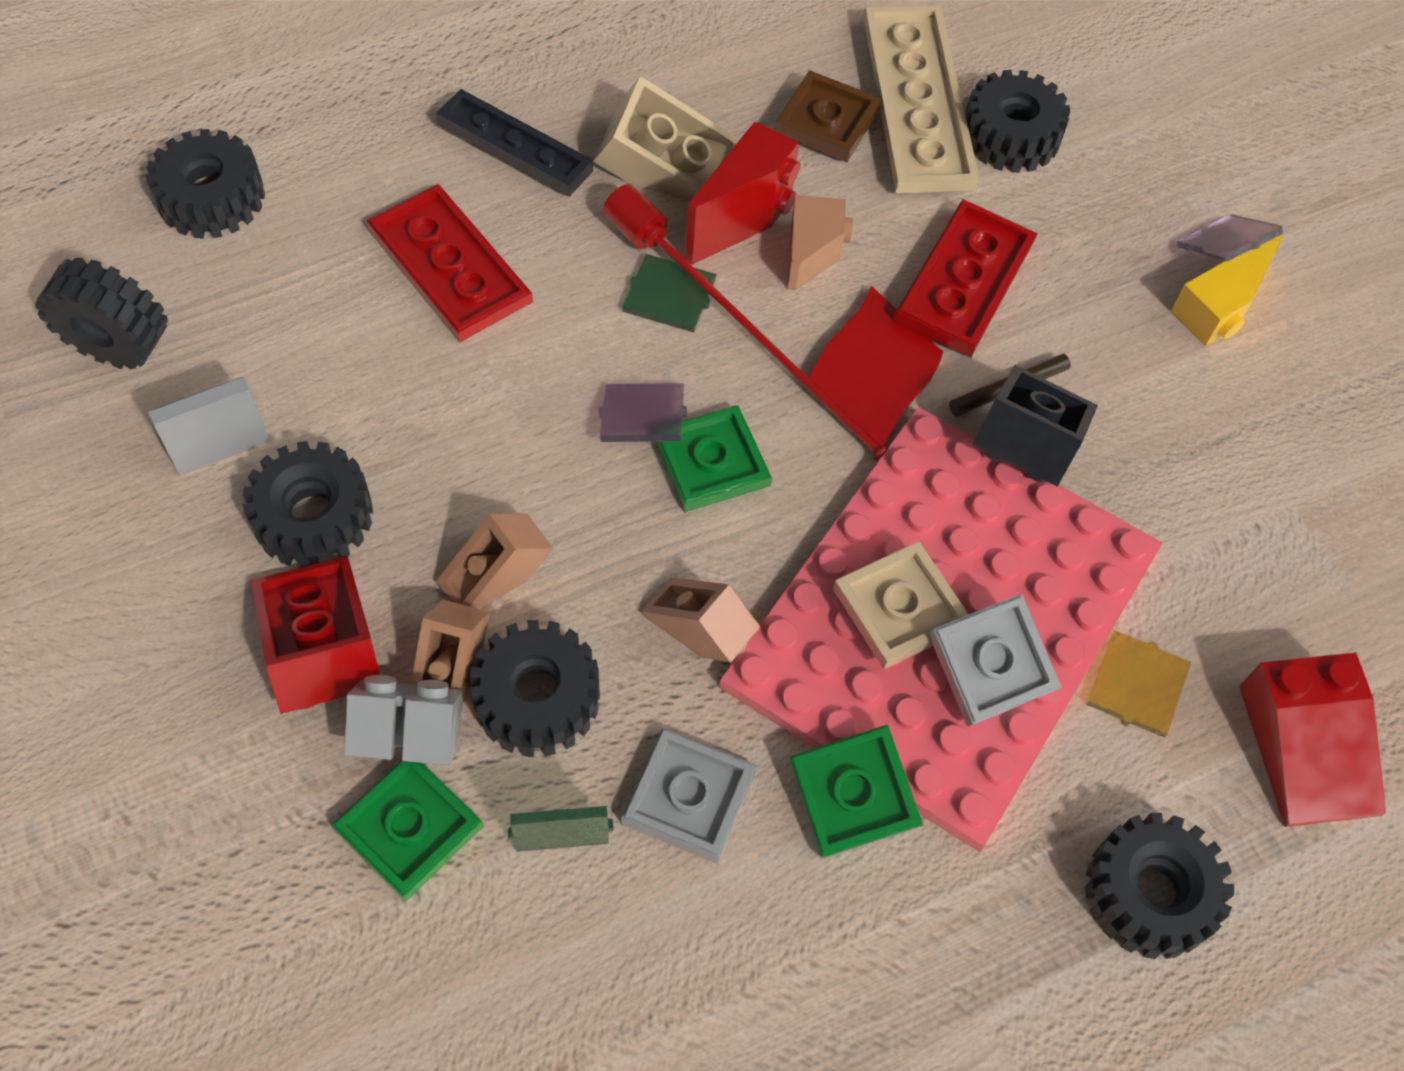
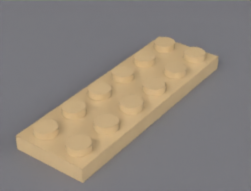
[863,5,980,193]

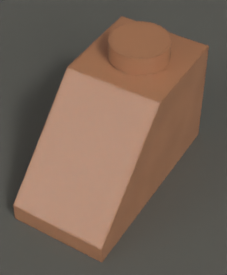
[788,195,853,290]
[436,513,554,609]
[641,578,760,663]
[411,600,490,706]

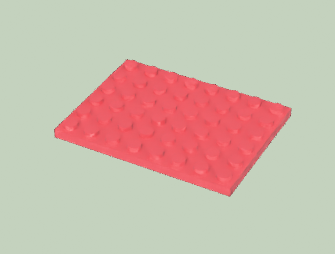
[719,407,1163,852]

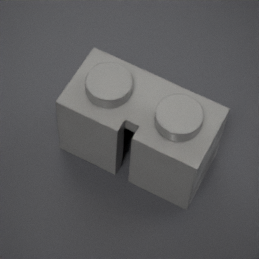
[344,675,463,765]

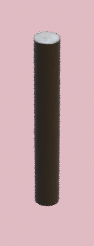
[949,353,1071,417]

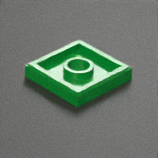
[653,405,772,513]
[789,724,923,859]
[331,760,484,903]

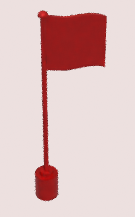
[603,184,943,461]

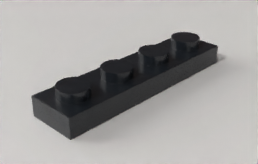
[436,89,594,197]

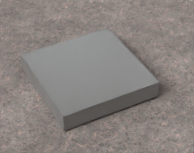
[149,377,269,476]
[928,594,1062,726]
[621,727,757,864]

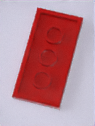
[366,184,533,343]
[893,199,1038,358]

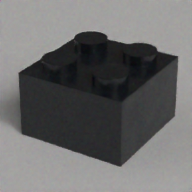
[972,365,1098,487]

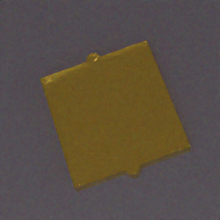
[1086,630,1191,738]

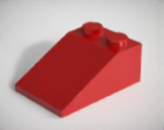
[685,121,801,265]
[250,556,380,714]
[1239,652,1386,827]

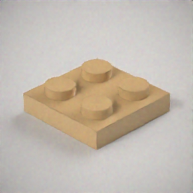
[833,541,969,670]

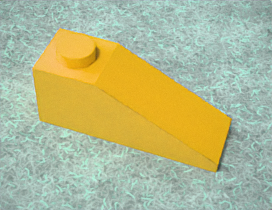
[1171,231,1284,346]

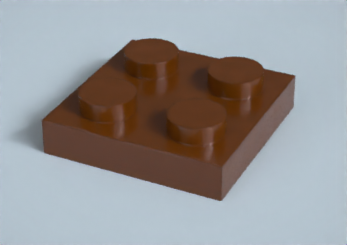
[775,70,882,162]

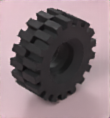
[965,70,1071,173]
[146,129,265,239]
[35,258,168,369]
[243,441,373,568]
[470,620,600,757]
[1085,813,1234,959]

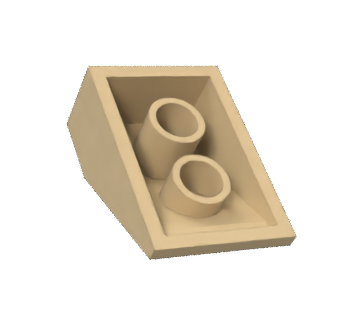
[593,76,740,200]

